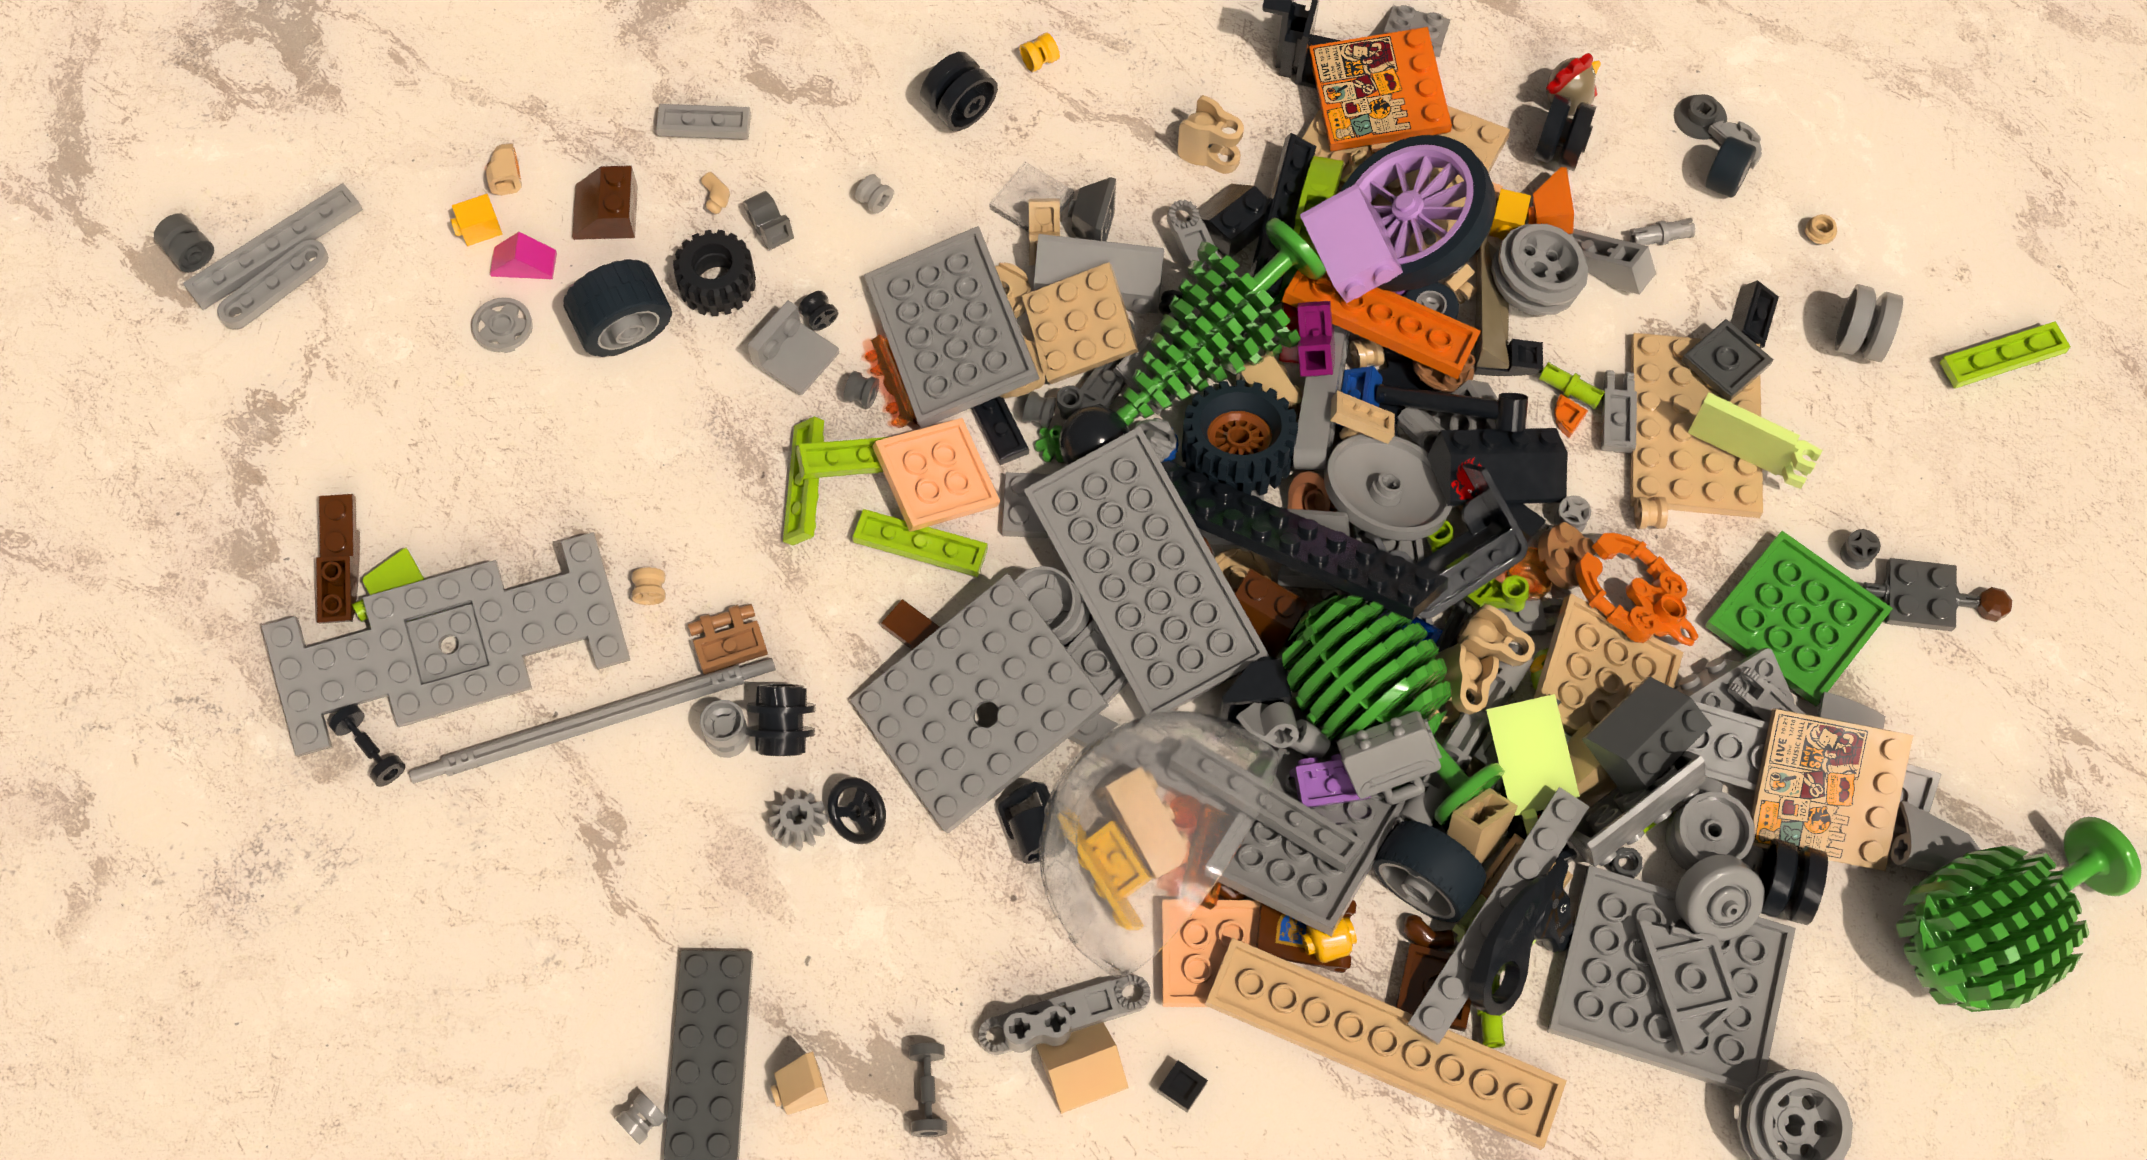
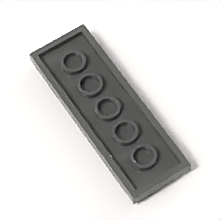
[664,950,753,1160]

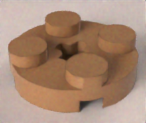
[1538,522,1596,590]

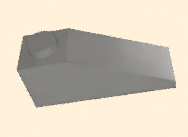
[1569,228,1656,295]

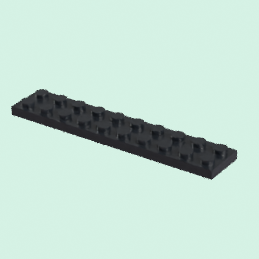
[1161,461,1449,620]

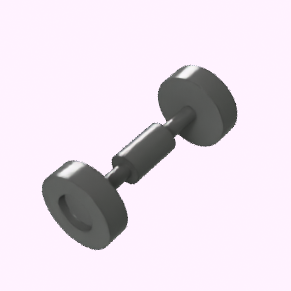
[909,1043,947,1137]

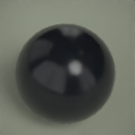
[1059,406,1130,465]

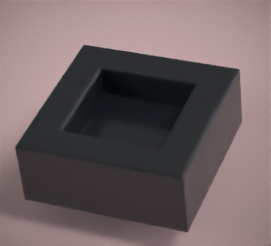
[1157,1060,1208,1113]

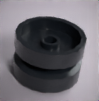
[920,51,998,131]
[1533,94,1597,171]
[1759,838,1828,925]

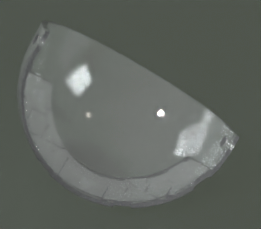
[1039,711,1279,978]

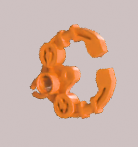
[1575,533,1699,646]

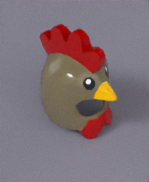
[1546,53,1601,116]

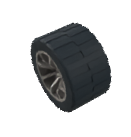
[563,259,672,357]

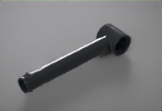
[1376,384,1529,432]

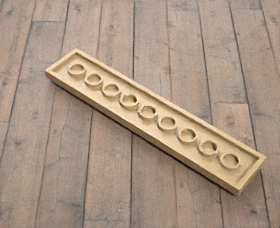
[1205,938,1567,1150]

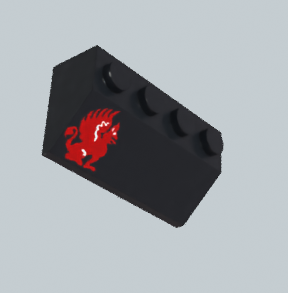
[1427,428,1568,506]

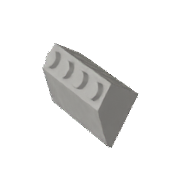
[1034,234,1164,314]

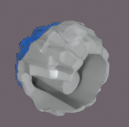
[1134,418,1179,463]

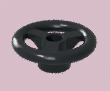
[827,777,886,844]

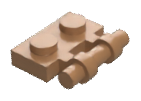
[688,604,768,675]

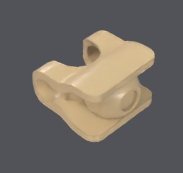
[1177,95,1244,174]
[1457,604,1535,666]
[1429,644,1499,726]

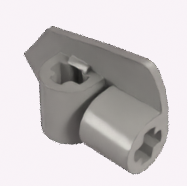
[1236,702,1331,760]
[1891,801,1981,877]

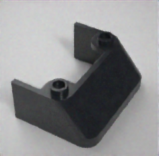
[1357,463,1528,618]

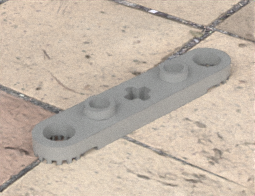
[1167,199,1245,342]
[978,974,1151,1055]

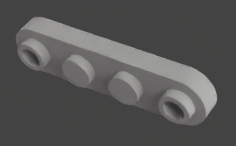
[217,239,329,329]

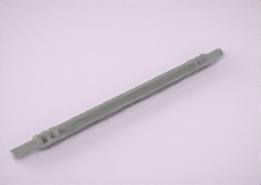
[409,658,776,784]

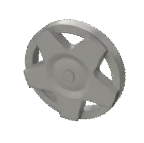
[472,298,533,353]

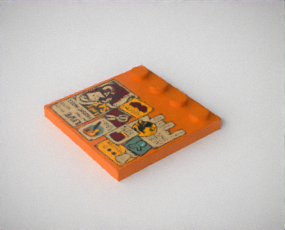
[1309,27,1452,152]

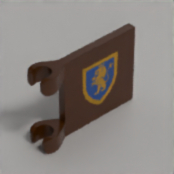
[1256,900,1357,973]

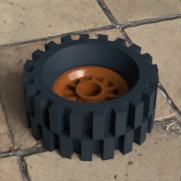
[1181,380,1298,496]

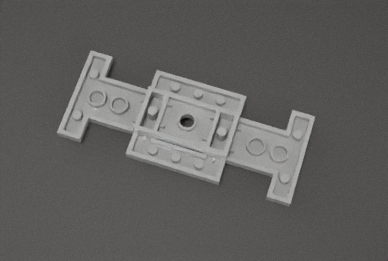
[262,532,631,757]

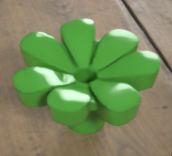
[1034,425,1064,463]

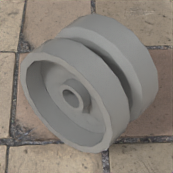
[1835,284,1903,362]
[1665,791,1755,871]

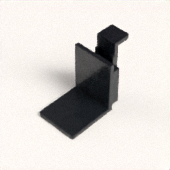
[1262,0,1341,89]

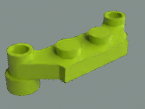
[1427,521,1529,612]

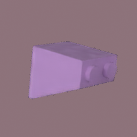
[1300,183,1403,303]

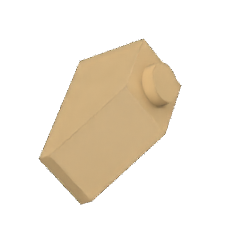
[771,1051,829,1115]

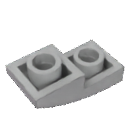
[1817,691,1886,729]

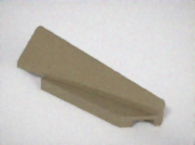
[1475,236,1509,369]

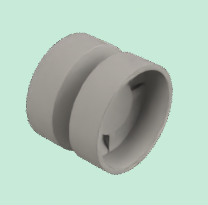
[1015,566,1090,646]

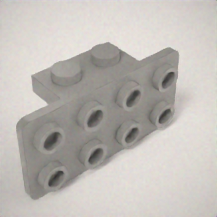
[1674,648,1794,719]

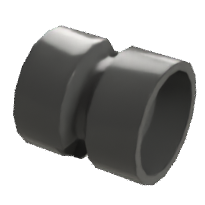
[154,213,214,272]

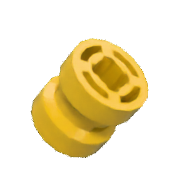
[1019,32,1060,72]

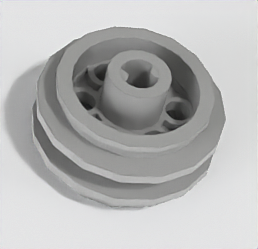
[1491,224,1589,315]
[1737,1069,1853,1160]

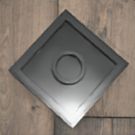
[1681,319,1774,402]

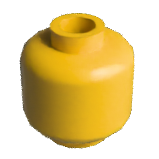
[1301,916,1357,963]

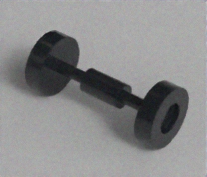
[329,705,405,787]

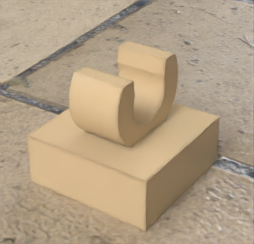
[1442,264,1477,305]

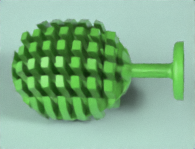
[1282,594,1505,825]
[1896,817,2141,1012]

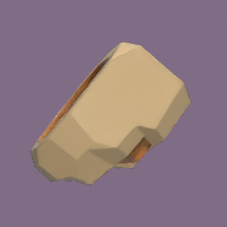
[486,143,522,196]

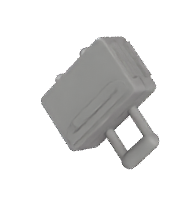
[1337,711,1442,805]

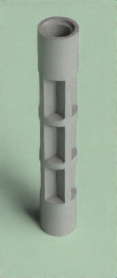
[1398,643,1533,826]

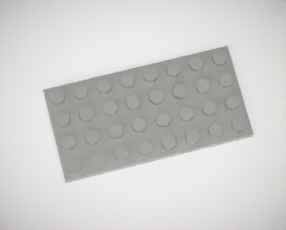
[1023,426,1269,723]

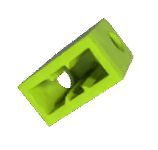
[352,547,425,622]

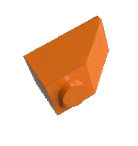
[1527,167,1574,234]

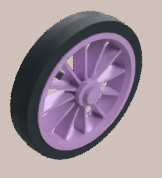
[1339,135,1496,291]

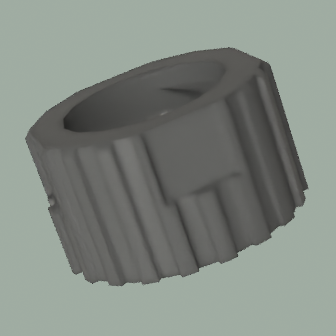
[1609,847,1643,879]

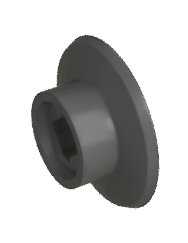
[1674,94,1727,140]

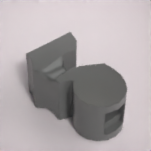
[743,191,794,251]

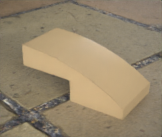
[1029,198,1060,265]

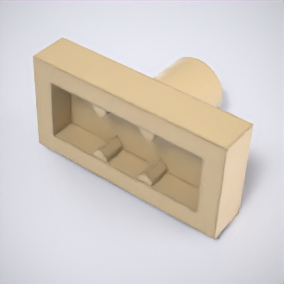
[1330,390,1395,444]

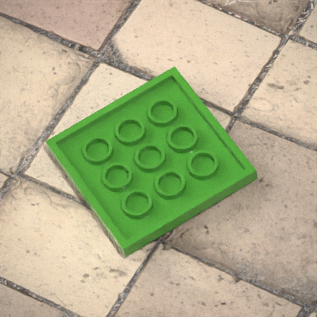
[1705,531,1893,707]

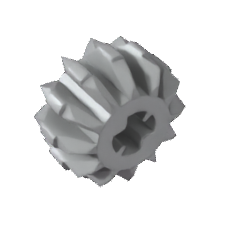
[768,790,828,851]

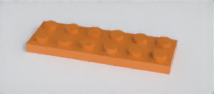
[1282,270,1481,379]

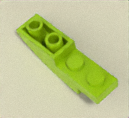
[1294,156,1344,258]

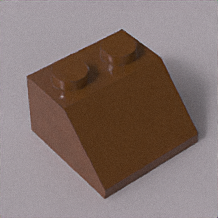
[572,166,638,240]
[1235,568,1308,657]

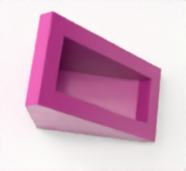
[490,232,557,280]

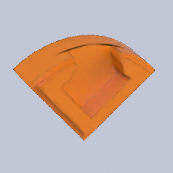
[1554,394,1588,438]

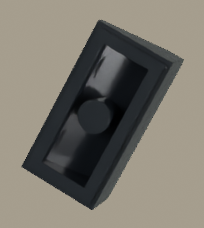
[1731,280,1779,348]

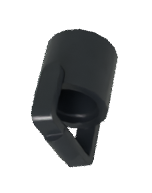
[998,781,1065,864]

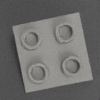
[1384,5,1451,57]

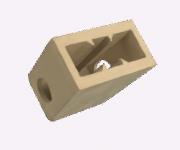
[1447,788,1518,863]

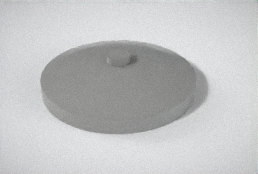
[1324,434,1452,541]

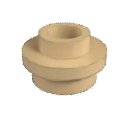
[1805,214,1837,244]

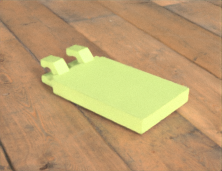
[1688,392,1823,489]
[1486,694,1580,836]

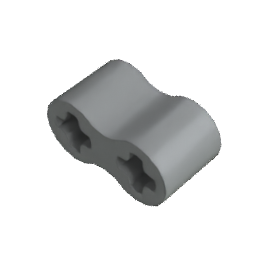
[1003,1006,1072,1053]

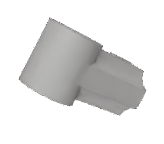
[1397,407,1445,453]

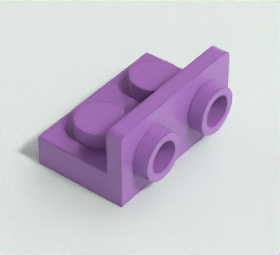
[1289,754,1371,808]

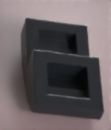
[1474,339,1543,376]

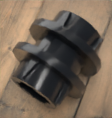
[746,684,816,756]

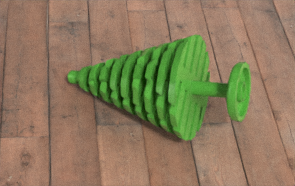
[1116,218,1326,426]

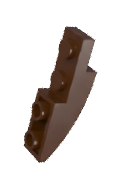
[316,494,360,624]

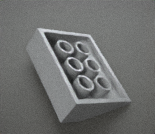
[1569,751,1705,867]

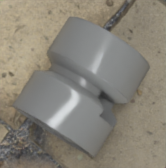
[700,700,750,758]

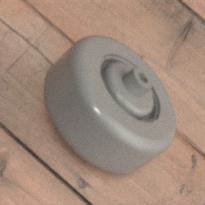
[1675,854,1765,942]

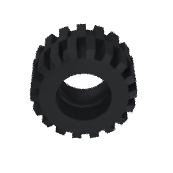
[673,230,756,316]

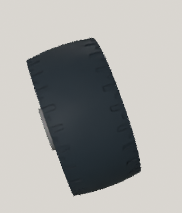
[1373,820,1487,923]

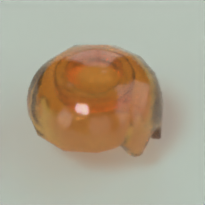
[1504,547,1553,601]

